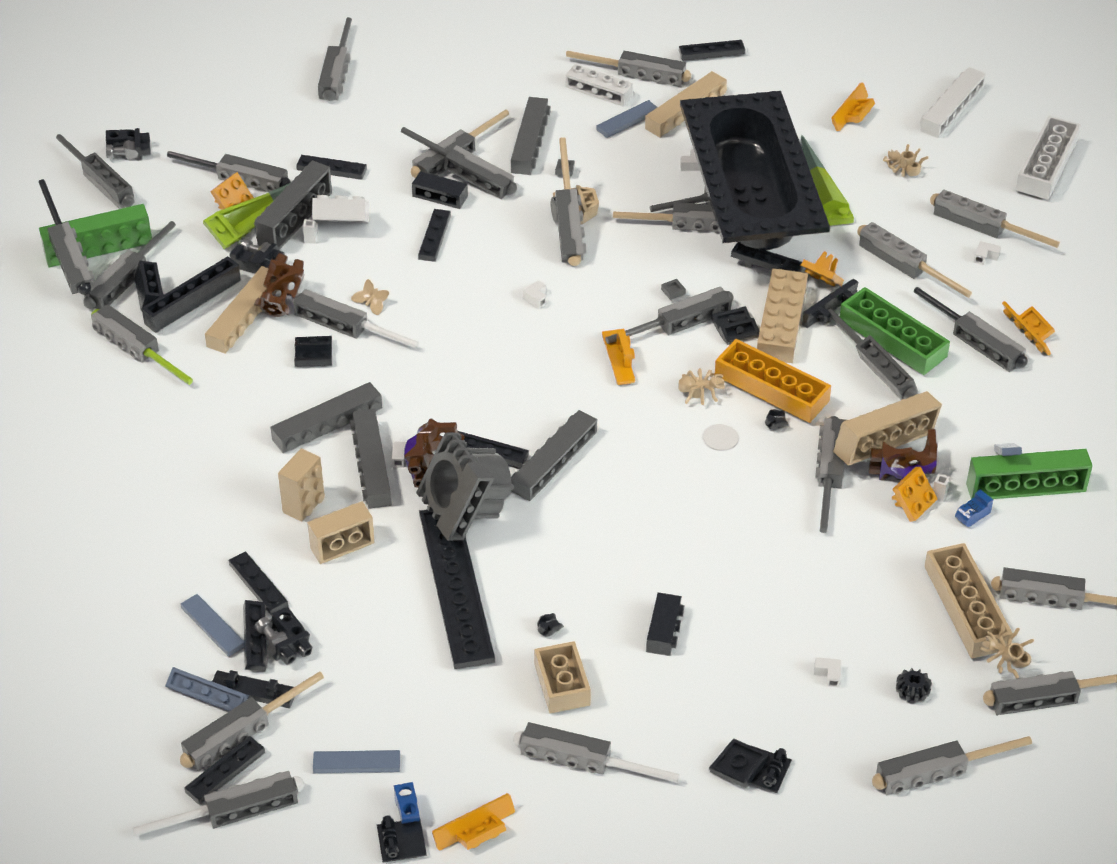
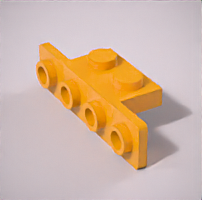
[831,82,875,131]
[1002,301,1055,356]
[602,328,635,385]
[432,793,515,850]

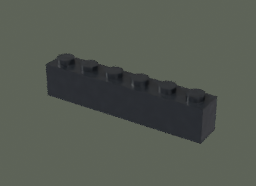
[141,256,241,333]

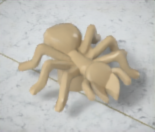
[883,144,929,177]
[678,368,725,405]
[980,624,1034,679]

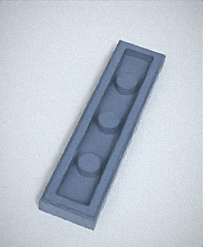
[596,100,658,138]
[994,443,1022,456]
[180,594,244,657]
[165,667,249,711]
[313,750,401,774]

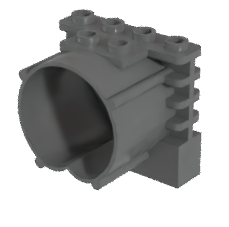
[416,433,514,541]

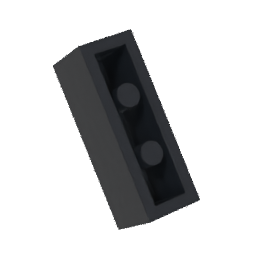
[412,171,468,209]
[134,260,163,311]
[646,592,685,656]

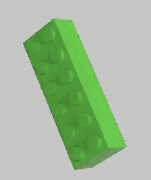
[39,203,152,268]
[840,287,950,375]
[966,448,1093,499]

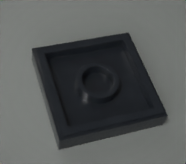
[709,738,770,788]

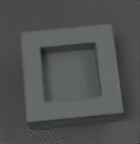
[555,159,575,177]
[661,278,686,300]

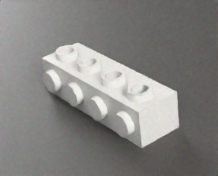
[565,64,633,107]

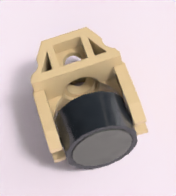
[550,185,599,225]

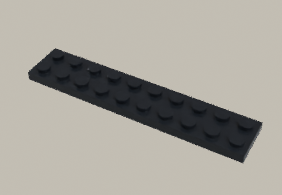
[419,509,495,670]

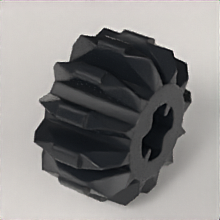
[895,667,932,704]

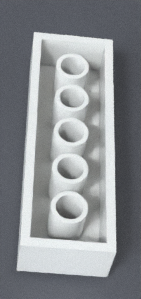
[1015,115,1081,200]

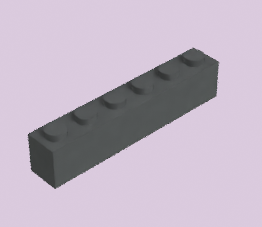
[510,96,551,175]
[270,382,383,454]
[350,409,392,509]
[511,410,598,501]

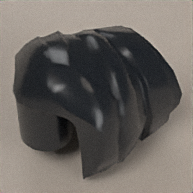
[765,409,789,430]
[537,613,564,637]

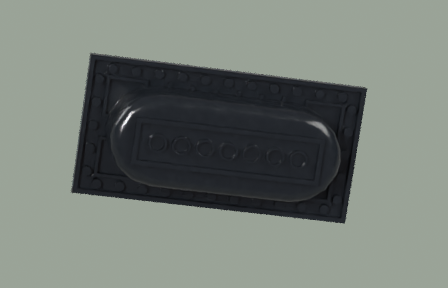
[680,90,830,250]

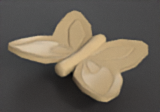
[351,279,390,315]

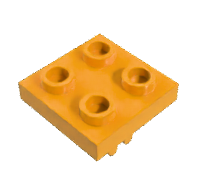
[210,172,254,209]
[801,251,844,287]
[891,467,938,522]

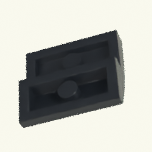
[711,306,760,343]
[294,336,332,367]

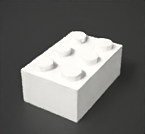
[312,195,369,223]

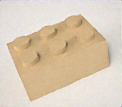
[278,448,325,522]
[307,501,375,564]
[534,641,591,714]

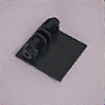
[750,745,792,793]
[376,815,427,863]

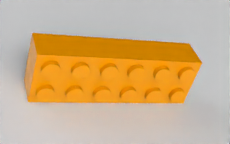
[714,339,832,423]

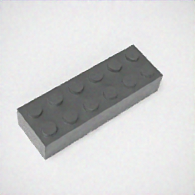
[254,160,332,250]

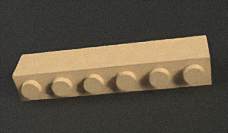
[645,71,727,138]
[205,266,279,354]

